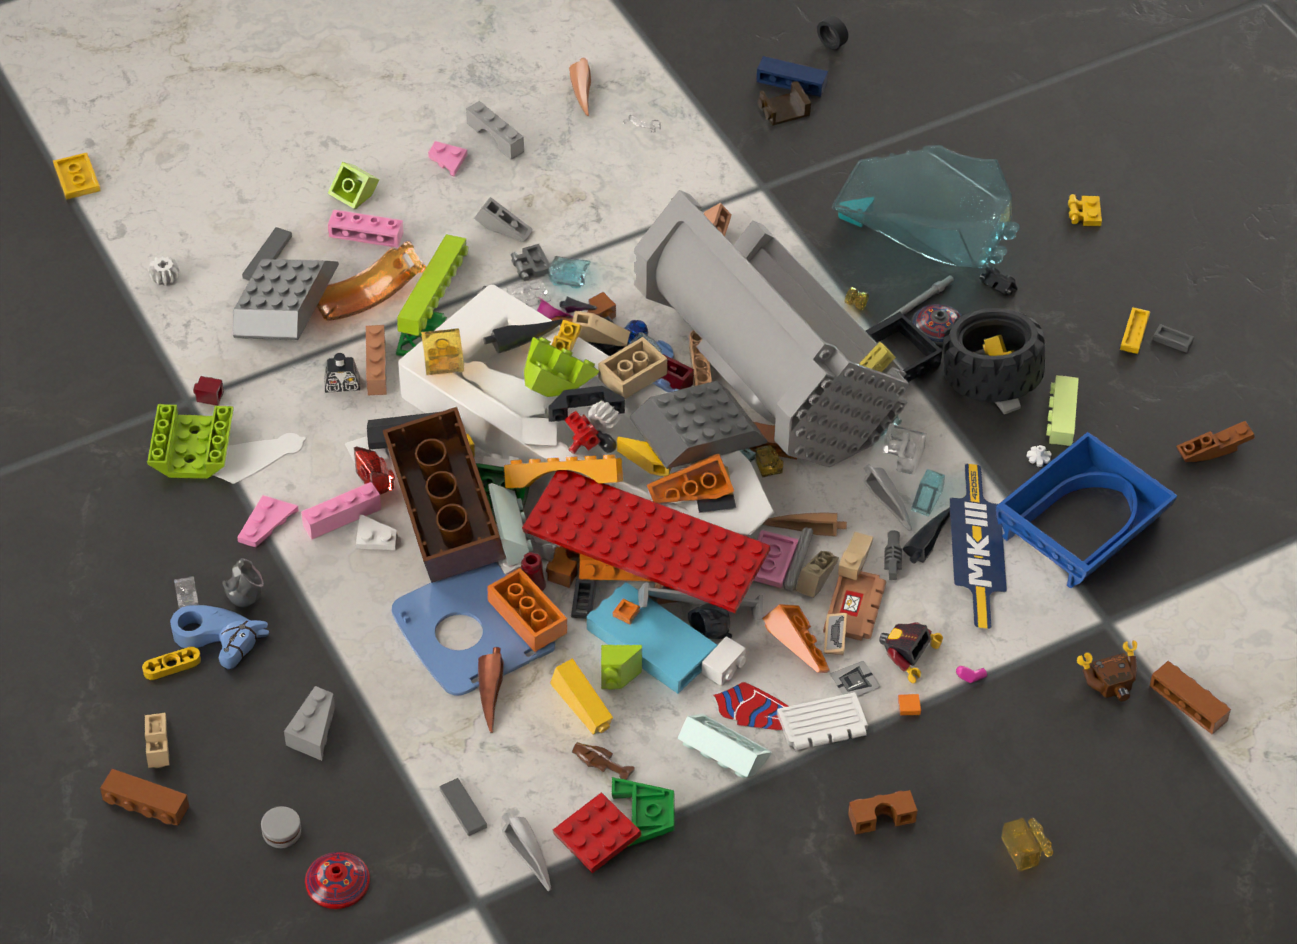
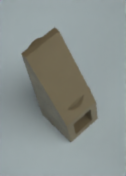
[796,551,839,598]

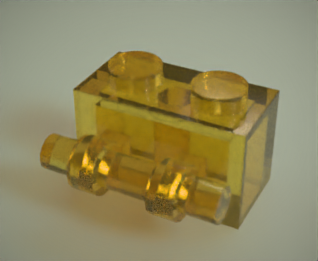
[1001,818,1054,871]

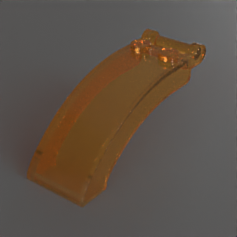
[317,241,426,321]

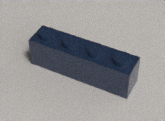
[756,56,828,97]

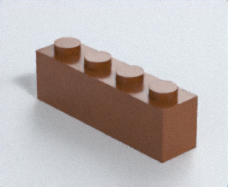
[1150,661,1231,734]
[100,769,189,826]

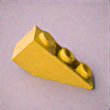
[617,437,672,477]

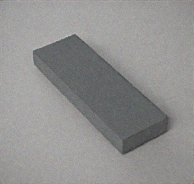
[439,778,487,836]

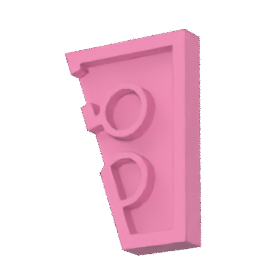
[237,495,299,547]

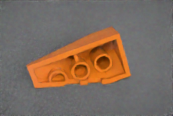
[647,453,734,503]
[762,604,830,673]

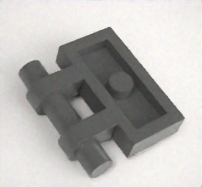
[511,244,552,281]

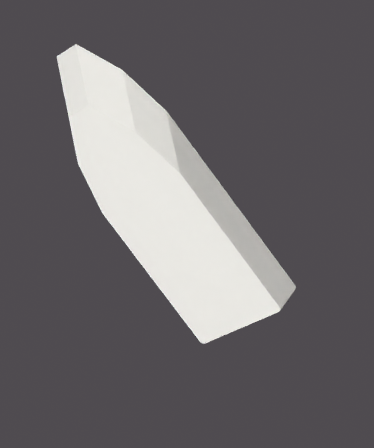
[398,285,774,536]

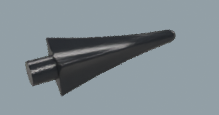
[559,296,597,314]

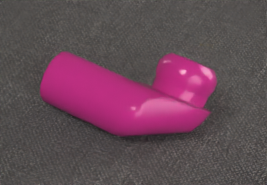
[956,666,987,683]

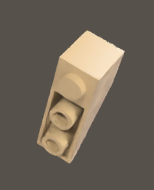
[572,311,630,347]

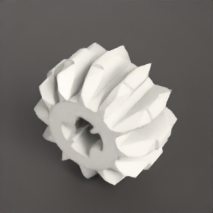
[148,255,180,286]
[587,401,621,434]

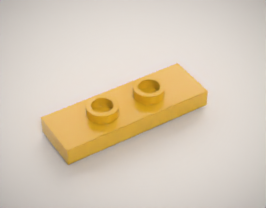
[1120,307,1150,354]

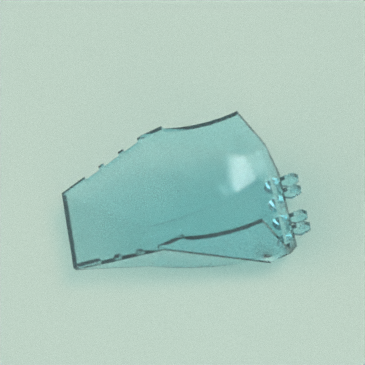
[831,145,1020,268]

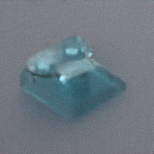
[548,256,591,288]

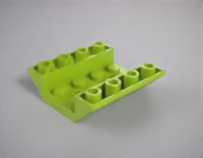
[147,404,234,479]

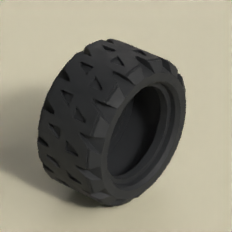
[943,308,1045,402]

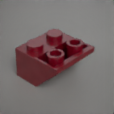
[660,354,694,390]

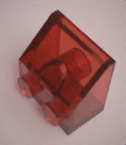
[353,446,395,495]

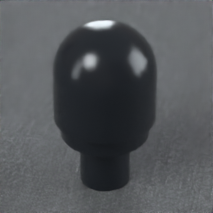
[596,430,617,453]

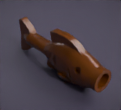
[572,742,635,780]

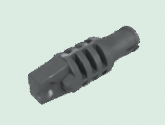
[884,530,902,580]

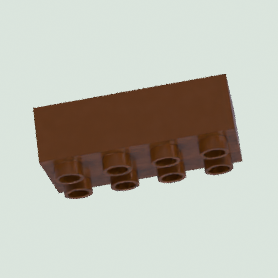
[383,407,507,583]

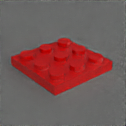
[552,792,642,873]

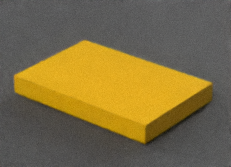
[53,152,101,200]

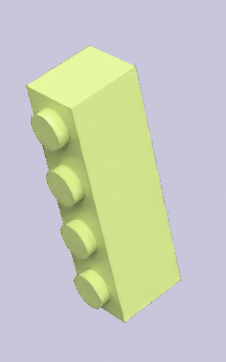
[1046,375,1079,446]

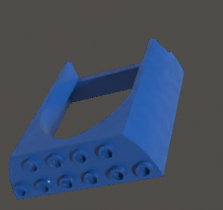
[996,432,1177,588]

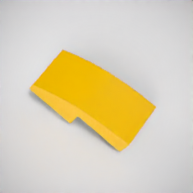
[552,320,582,351]

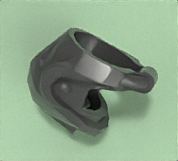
[222,558,264,607]

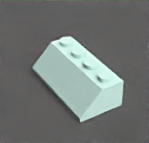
[488,483,533,566]
[678,714,772,778]

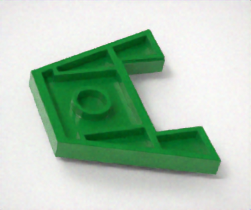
[612,777,675,847]

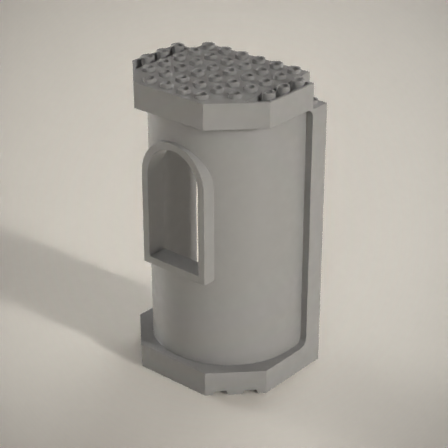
[634,190,910,468]

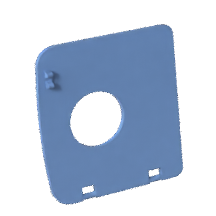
[392,562,555,696]

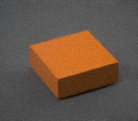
[613,599,640,624]
[898,694,921,716]

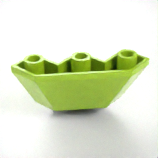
[524,337,600,397]

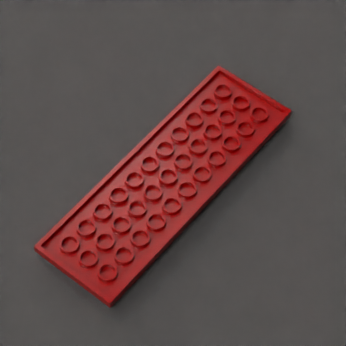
[522,470,771,613]

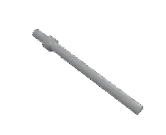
[881,275,954,322]

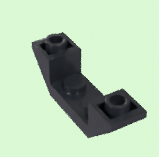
[548,386,625,422]

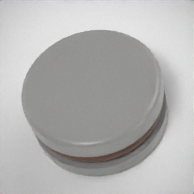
[261,806,301,848]

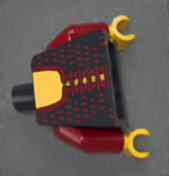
[879,622,943,683]

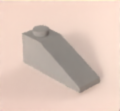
[474,197,533,242]

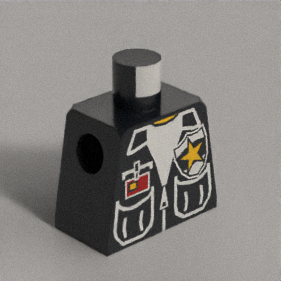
[324,353,360,393]

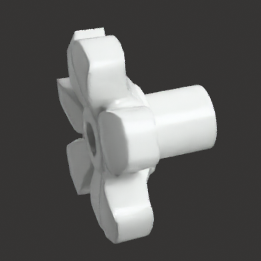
[1027,445,1051,467]

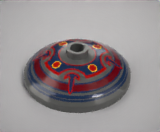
[912,304,963,347]

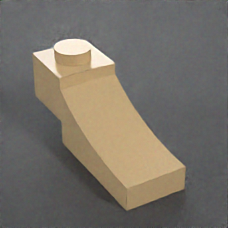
[838,532,873,580]
[145,713,169,768]

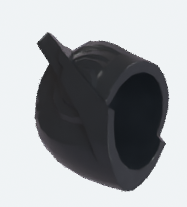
[687,603,732,639]

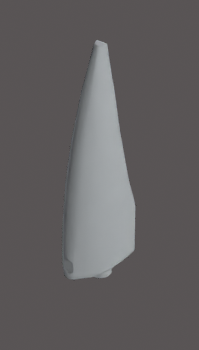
[864,464,912,531]
[502,813,551,891]

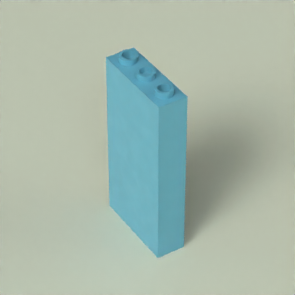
[586,582,718,694]

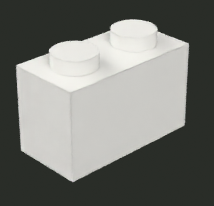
[702,636,746,686]

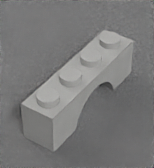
[466,101,524,160]

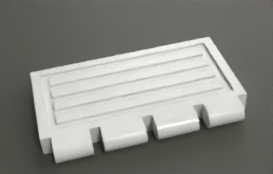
[777,692,868,751]

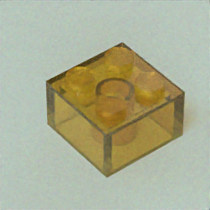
[421,328,464,375]

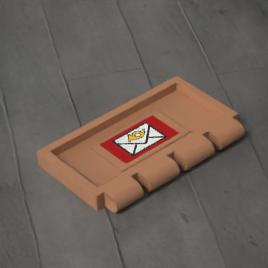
[823,571,886,641]

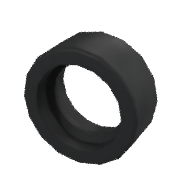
[817,15,849,50]

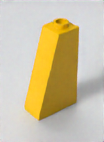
[550,658,613,734]

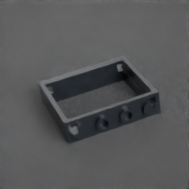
[866,312,942,383]

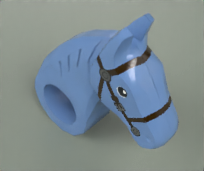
[170,605,269,669]

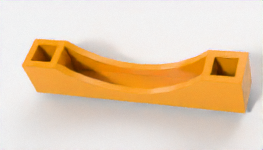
[504,454,623,488]

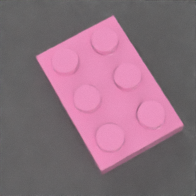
[754,530,798,588]

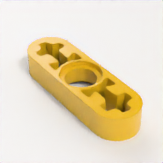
[142,647,201,680]

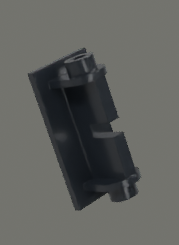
[979,265,1018,296]

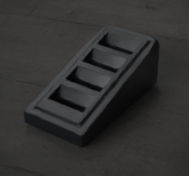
[571,579,597,619]

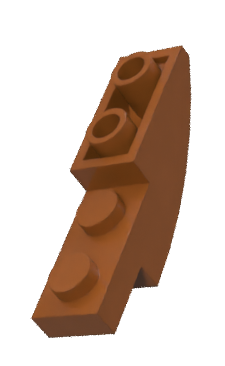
[1176,421,1255,462]

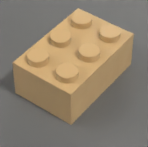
[598,337,667,399]

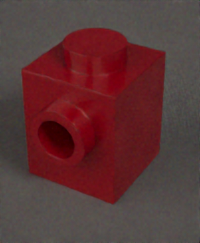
[193,376,224,406]

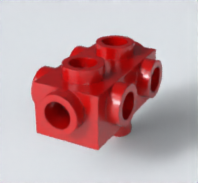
[564,411,600,454]

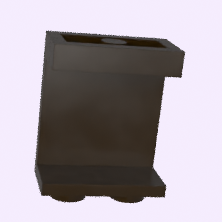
[758,81,811,126]

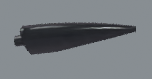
[483,319,563,353]
[903,507,950,563]

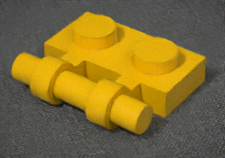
[1068,194,1102,226]

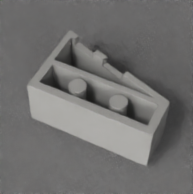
[284,686,335,761]

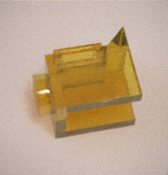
[755,445,784,478]

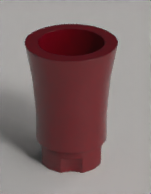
[521,552,546,591]

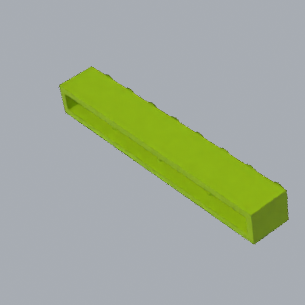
[397,234,469,336]

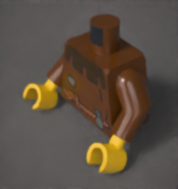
[1077,640,1137,702]

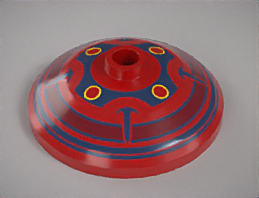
[305,852,370,909]

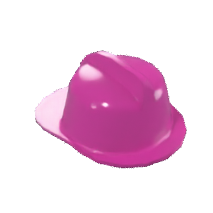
[537,297,573,319]

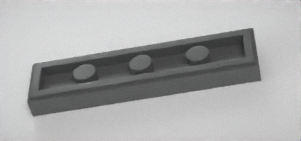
[242,227,292,281]

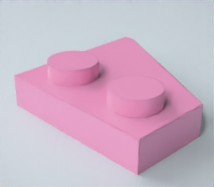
[428,141,467,176]

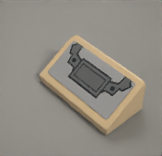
[824,613,847,655]

